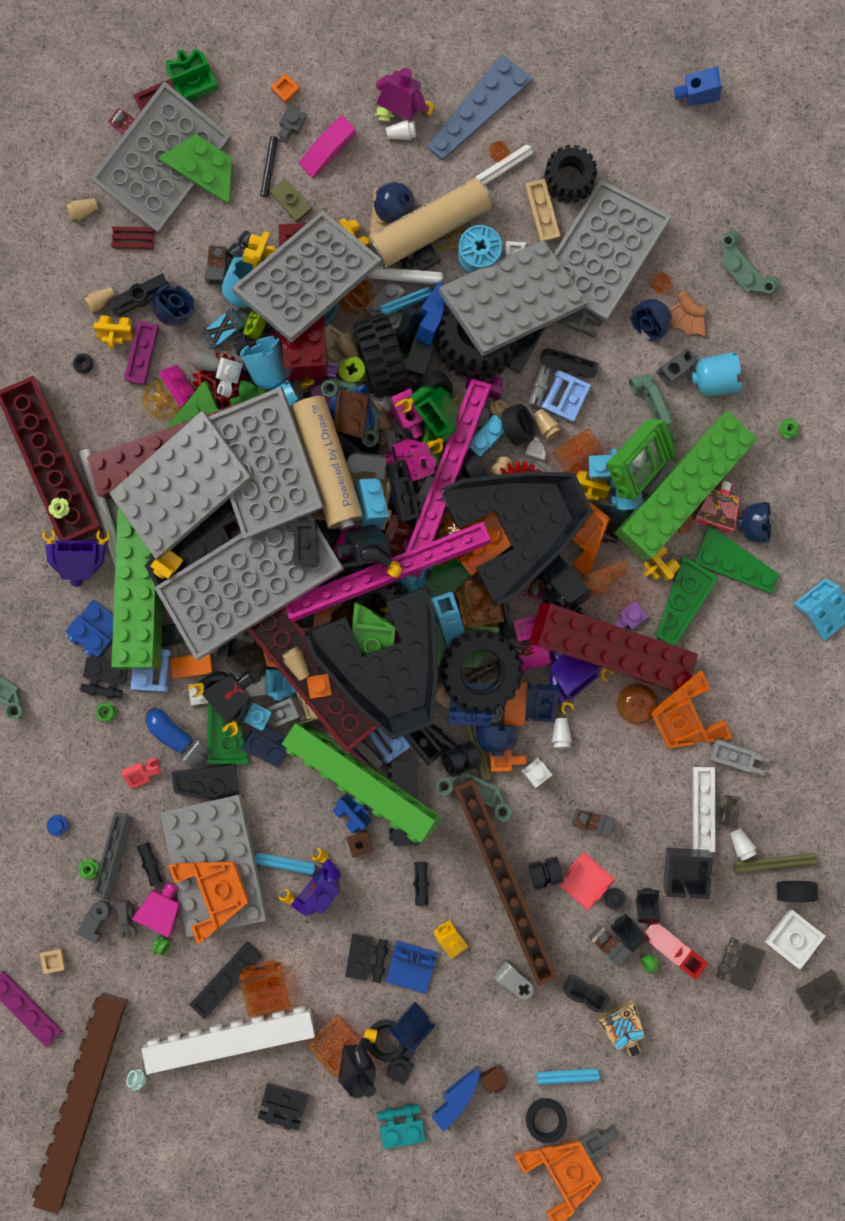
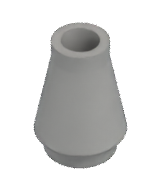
[192,350,220,372]

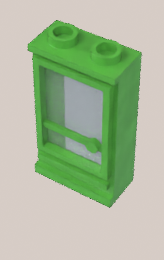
[607,419,676,500]

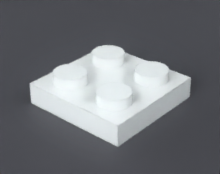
[765,909,826,970]

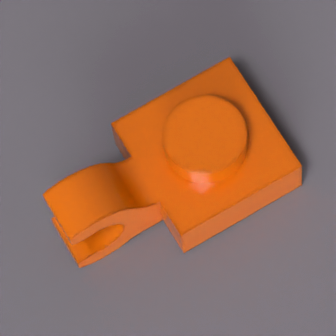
[490,750,527,772]

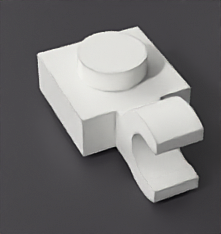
[215,357,243,397]

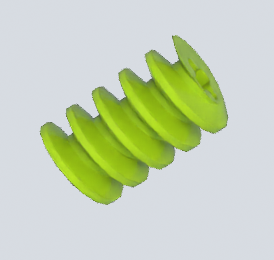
[339,356,367,386]

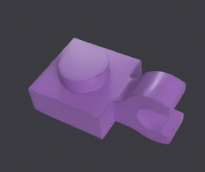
[327,361,340,378]
[613,600,648,630]

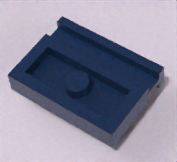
[525,684,559,722]
[241,726,287,768]
[389,1002,436,1054]

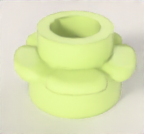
[375,107,395,122]
[49,498,70,518]

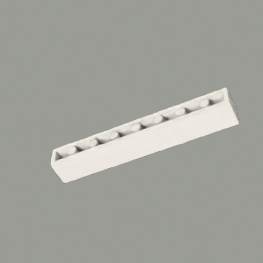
[142,1006,316,1074]

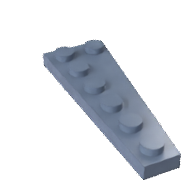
[427,54,533,161]

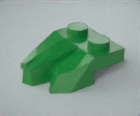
[166,49,219,102]

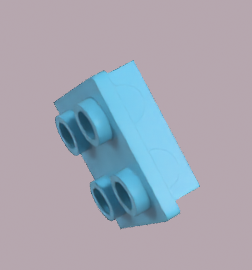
[794,578,845,641]

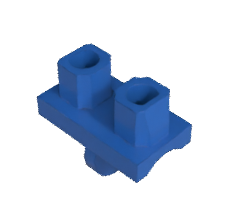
[333,793,372,833]

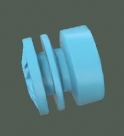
[458,225,502,274]

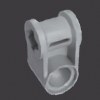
[493,960,534,1000]

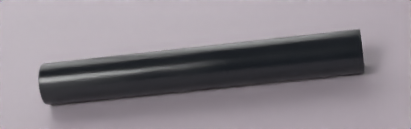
[260,136,278,197]

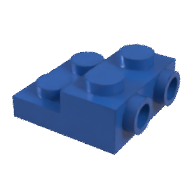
[65,599,113,658]

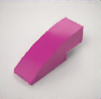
[299,115,356,178]

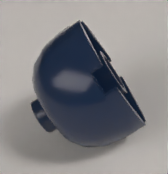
[374,182,415,223]
[152,284,195,326]
[630,299,672,342]
[738,502,771,544]
[476,725,518,756]

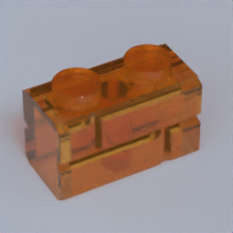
[552,428,602,473]

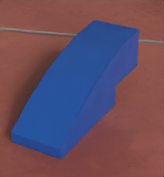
[416,281,444,346]
[432,1066,480,1132]

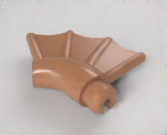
[669,291,706,337]

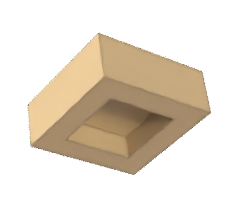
[40,948,66,974]

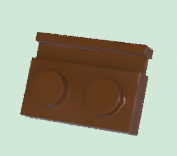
[334,389,370,438]

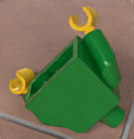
[395,387,458,453]

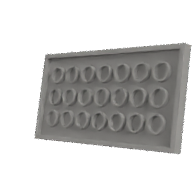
[154,514,344,661]

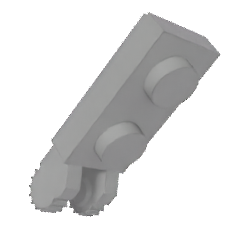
[709,740,771,776]

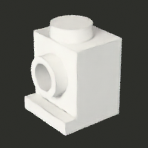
[521,758,552,788]

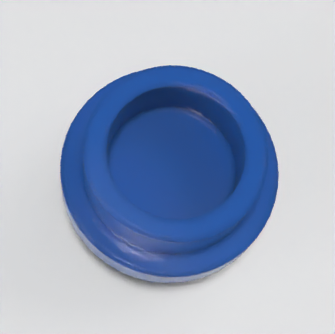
[46,815,68,836]

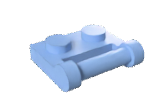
[540,370,591,423]
[131,649,172,692]
[368,727,411,764]

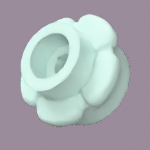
[126,1069,146,1091]

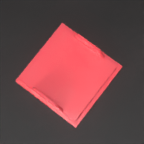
[558,852,616,912]

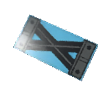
[201,308,245,350]

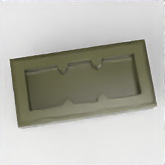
[270,178,312,223]

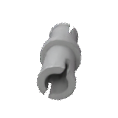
[527,365,551,409]

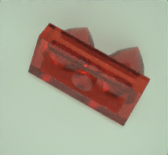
[385,514,414,557]

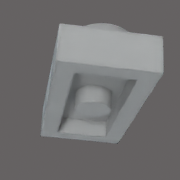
[265,696,304,729]

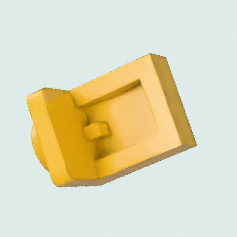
[151,550,183,579]
[433,920,468,959]

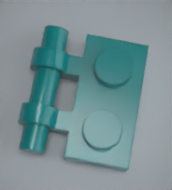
[377,1104,426,1149]

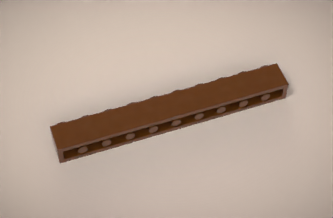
[454,777,557,986]
[32,992,128,1214]

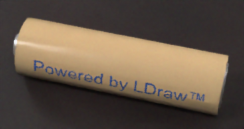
[368,177,492,268]
[290,396,364,530]

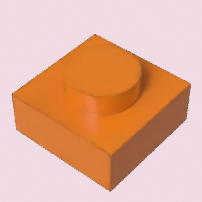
[271,73,300,104]
[307,674,332,699]

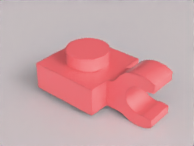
[121,758,162,789]

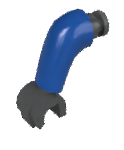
[145,707,211,769]

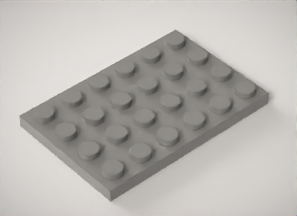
[90,81,230,233]
[554,179,672,321]
[232,211,382,343]
[438,240,588,356]
[209,387,324,539]
[109,411,253,559]
[160,794,268,937]

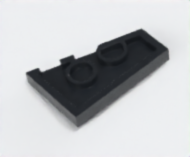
[172,764,239,800]

